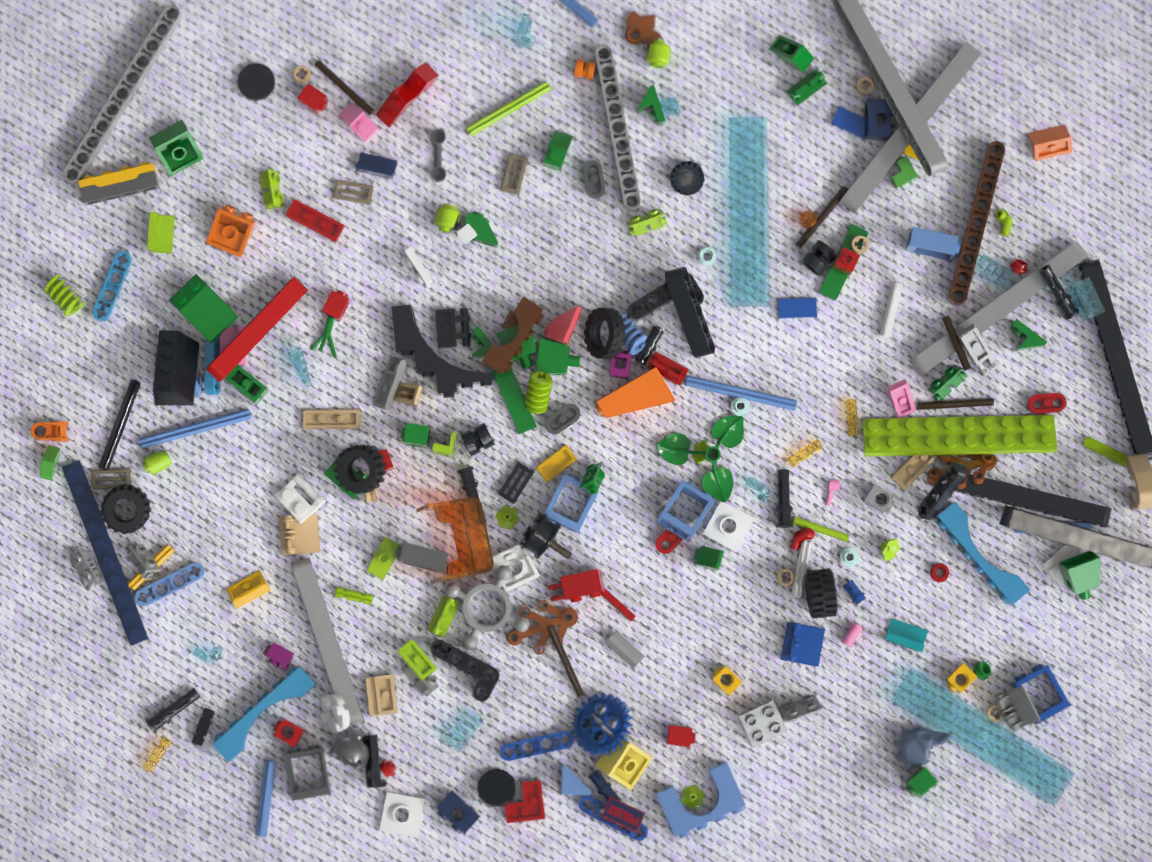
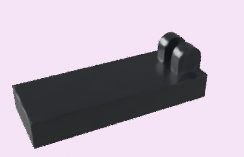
[363,735,387,788]

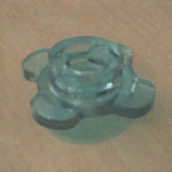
[661,97,681,118]

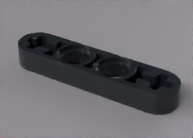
[918,462,967,520]

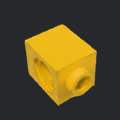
[946,663,977,693]
[712,666,742,696]

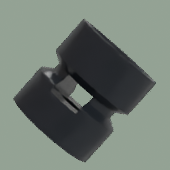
[801,240,837,276]
[460,423,495,457]

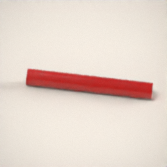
[600,588,636,622]

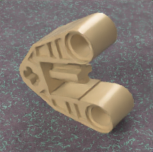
[1126,453,1152,510]

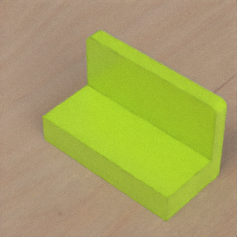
[147,212,175,254]
[432,431,457,458]
[397,639,437,682]

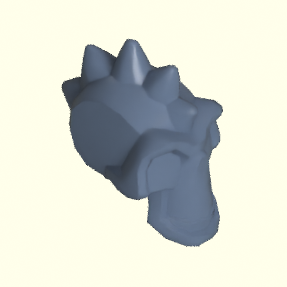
[894,726,952,771]

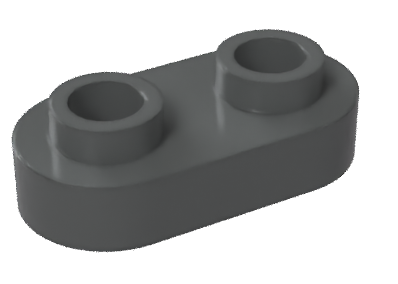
[583,160,605,199]
[545,404,580,435]

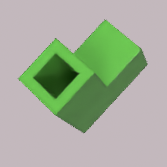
[891,156,918,189]
[40,445,60,481]

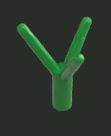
[310,317,337,358]

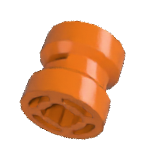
[574,59,596,81]

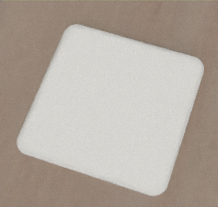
[457,224,477,244]

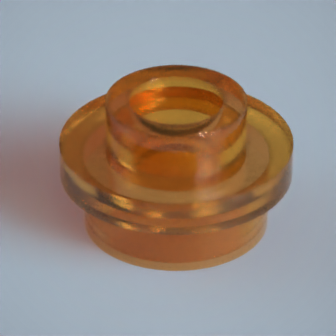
[799,210,818,228]

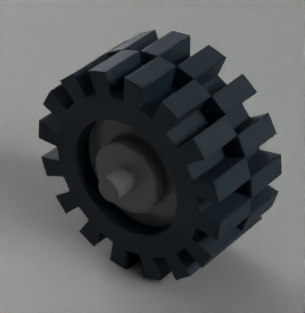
[670,161,705,196]

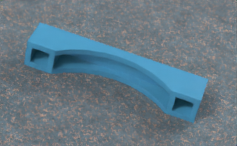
[936,502,1030,606]
[213,667,316,762]

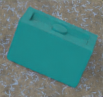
[884,619,928,653]

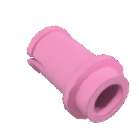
[841,622,863,648]

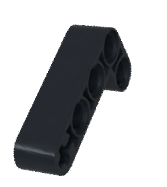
[628,274,704,321]
[430,640,500,702]

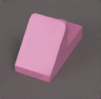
[338,102,378,142]
[887,379,916,418]

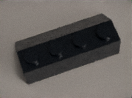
[153,330,200,406]

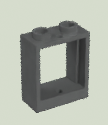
[395,542,449,573]
[284,745,332,801]

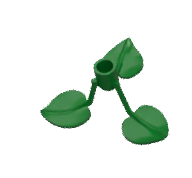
[657,415,744,502]

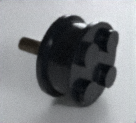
[519,513,572,559]

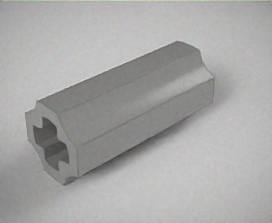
[605,630,645,669]

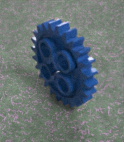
[571,693,633,756]

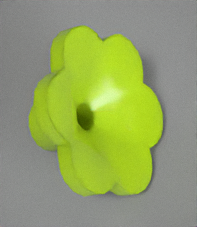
[692,440,710,464]
[496,506,520,529]
[880,538,900,561]
[681,785,704,809]

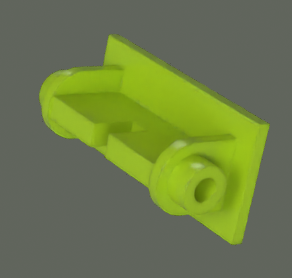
[259,169,284,210]
[626,209,667,237]
[427,595,460,638]

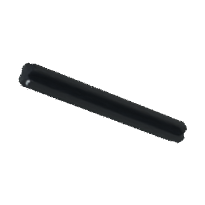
[99,380,141,470]

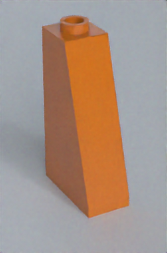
[595,367,675,418]

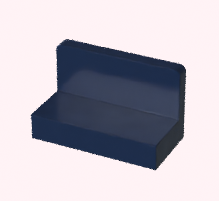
[355,152,398,180]

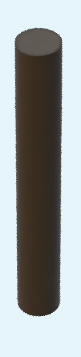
[942,315,971,371]

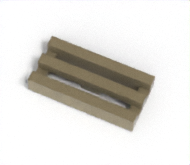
[500,154,528,195]
[333,179,374,205]
[91,468,131,490]

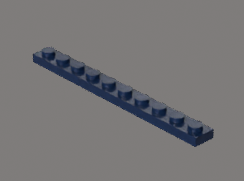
[62,460,149,646]

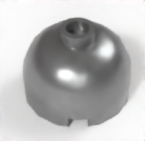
[329,734,369,769]

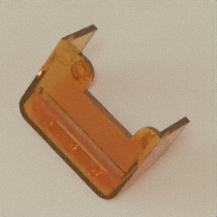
[416,497,494,584]

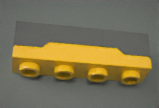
[78,162,160,206]

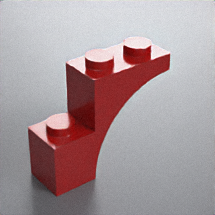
[376,62,439,128]

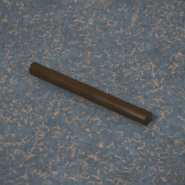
[314,60,375,116]
[795,186,848,248]
[917,398,994,410]
[546,624,584,697]

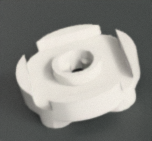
[320,693,350,733]

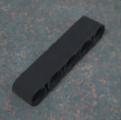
[665,266,715,358]

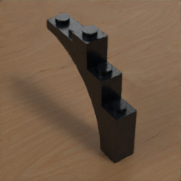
[392,305,496,398]

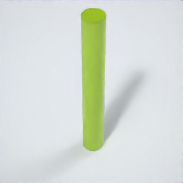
[792,516,850,542]

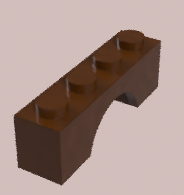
[482,297,544,376]

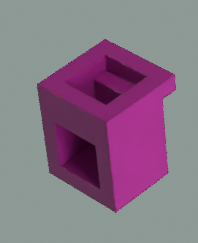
[609,350,632,379]
[263,642,295,671]

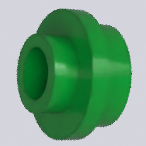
[973,661,991,680]

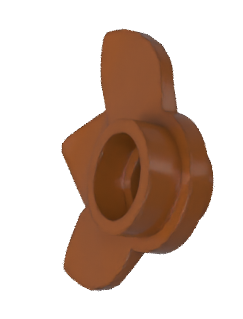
[625,11,661,45]

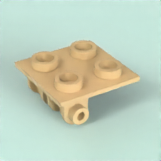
[279,514,320,556]

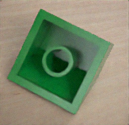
[149,120,204,177]

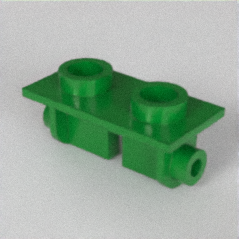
[786,69,828,106]
[928,365,967,401]
[579,461,605,494]

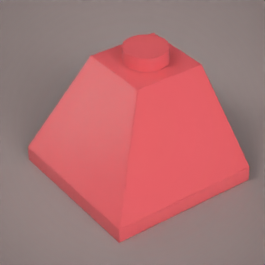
[544,306,581,346]

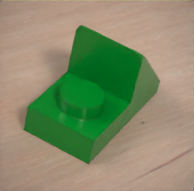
[638,85,666,126]
[1010,319,1047,351]
[472,326,493,359]

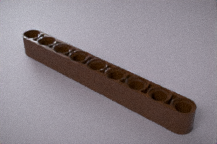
[948,141,1005,306]

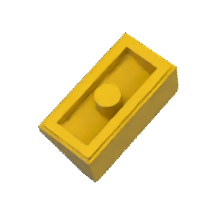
[226,570,271,609]

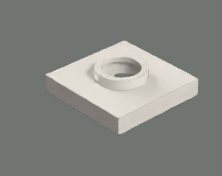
[703,501,754,552]
[489,544,540,592]
[379,792,425,838]

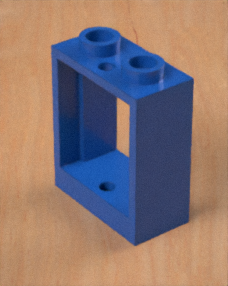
[1012,664,1071,725]

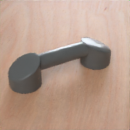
[430,129,447,182]

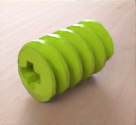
[44,274,85,317]
[525,371,553,414]

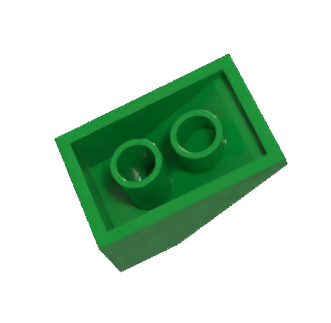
[169,274,238,343]

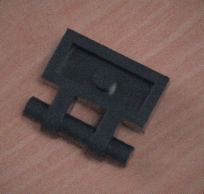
[435,308,472,349]

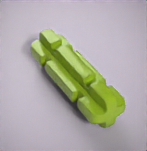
[335,587,373,605]

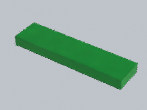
[819,224,869,301]
[491,368,537,435]

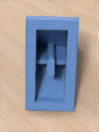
[561,765,592,795]

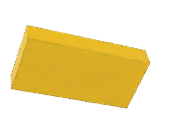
[536,445,578,483]

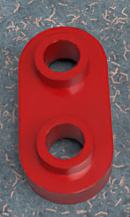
[1027,393,1067,414]
[655,529,683,554]

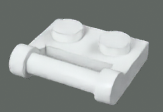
[275,473,326,524]

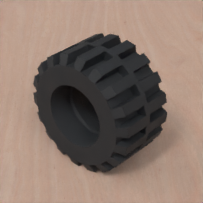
[334,445,387,494]
[100,484,151,534]
[805,568,838,619]

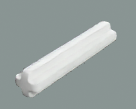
[880,282,903,338]
[791,541,812,598]

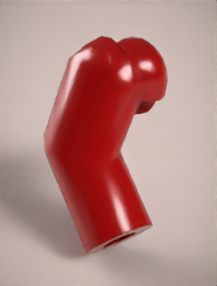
[789,527,815,551]

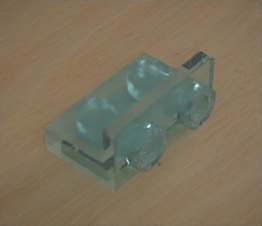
[515,13,536,49]
[1066,277,1105,323]

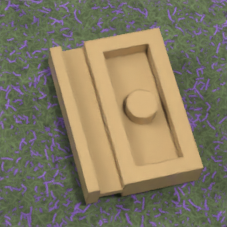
[365,675,398,716]

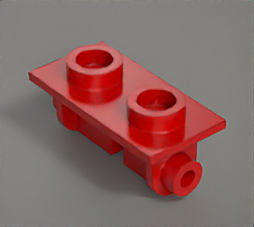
[647,351,689,386]

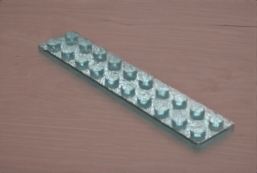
[729,117,770,307]
[890,667,1075,806]

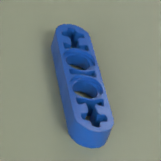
[500,731,574,761]
[579,796,648,841]

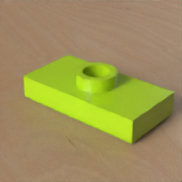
[367,537,401,580]

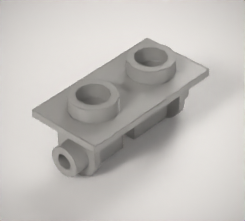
[127,544,161,580]
[402,664,439,697]

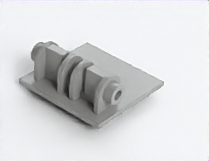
[70,546,102,589]
[996,685,1041,732]
[779,695,823,723]
[739,699,788,748]

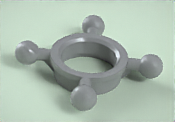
[445,565,530,650]

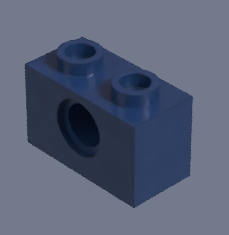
[864,98,894,140]
[436,790,481,834]

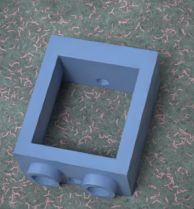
[906,227,961,261]
[545,473,599,533]
[656,480,715,543]

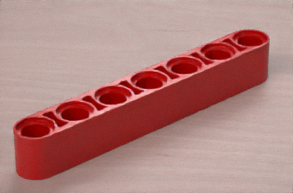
[206,276,308,383]

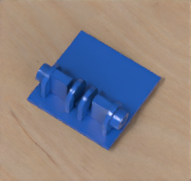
[781,622,825,667]

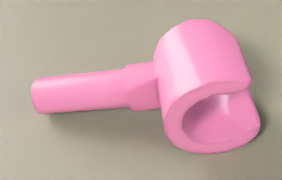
[825,480,840,506]

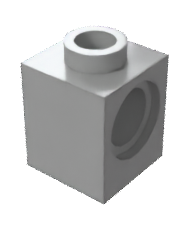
[863,484,895,513]

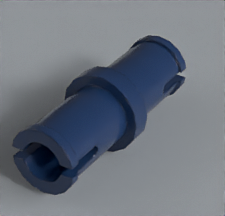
[588,769,622,801]

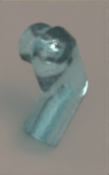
[746,477,770,503]
[193,647,223,663]

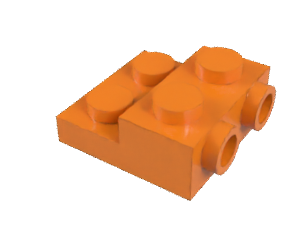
[206,204,257,258]

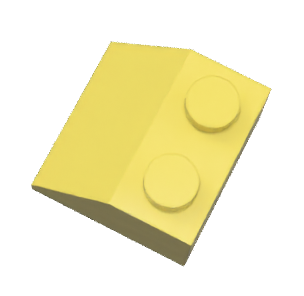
[595,740,652,790]

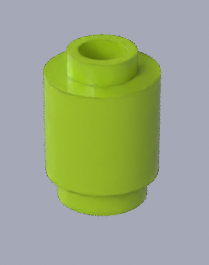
[142,450,173,475]

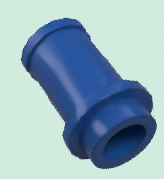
[843,580,866,605]

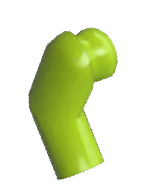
[995,209,1013,237]

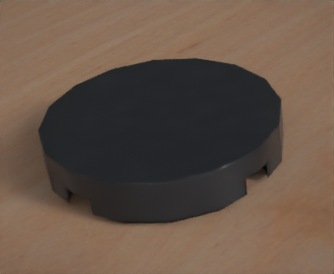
[237,63,276,101]
[477,769,516,807]

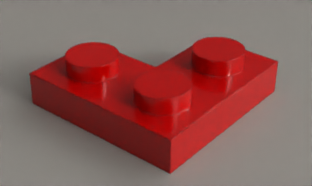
[505,780,545,823]

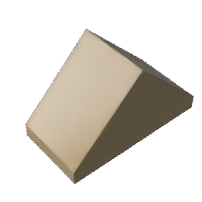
[393,382,423,408]

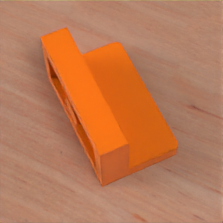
[1028,125,1072,161]

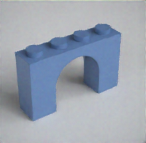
[656,762,746,839]

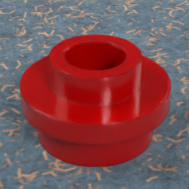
[1009,259,1028,275]
[930,563,949,582]
[380,759,396,778]

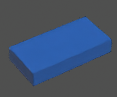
[832,106,868,140]
[778,298,817,319]

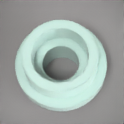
[697,247,716,266]
[731,397,750,416]
[840,548,859,567]

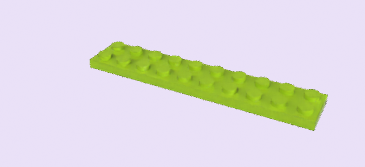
[862,415,1057,457]

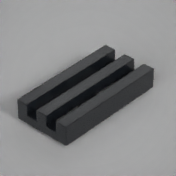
[498,462,534,504]

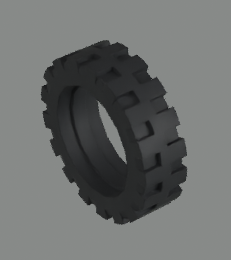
[584,308,626,359]

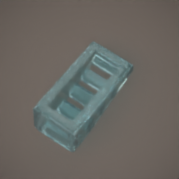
[974,254,1017,292]
[288,346,311,388]
[445,709,484,753]

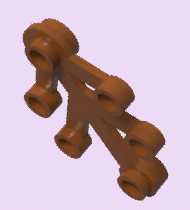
[927,454,997,489]
[507,600,578,655]

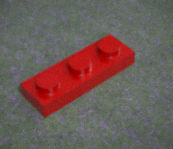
[285,199,345,243]

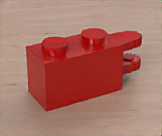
[548,569,605,603]

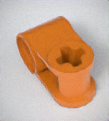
[31,421,69,442]

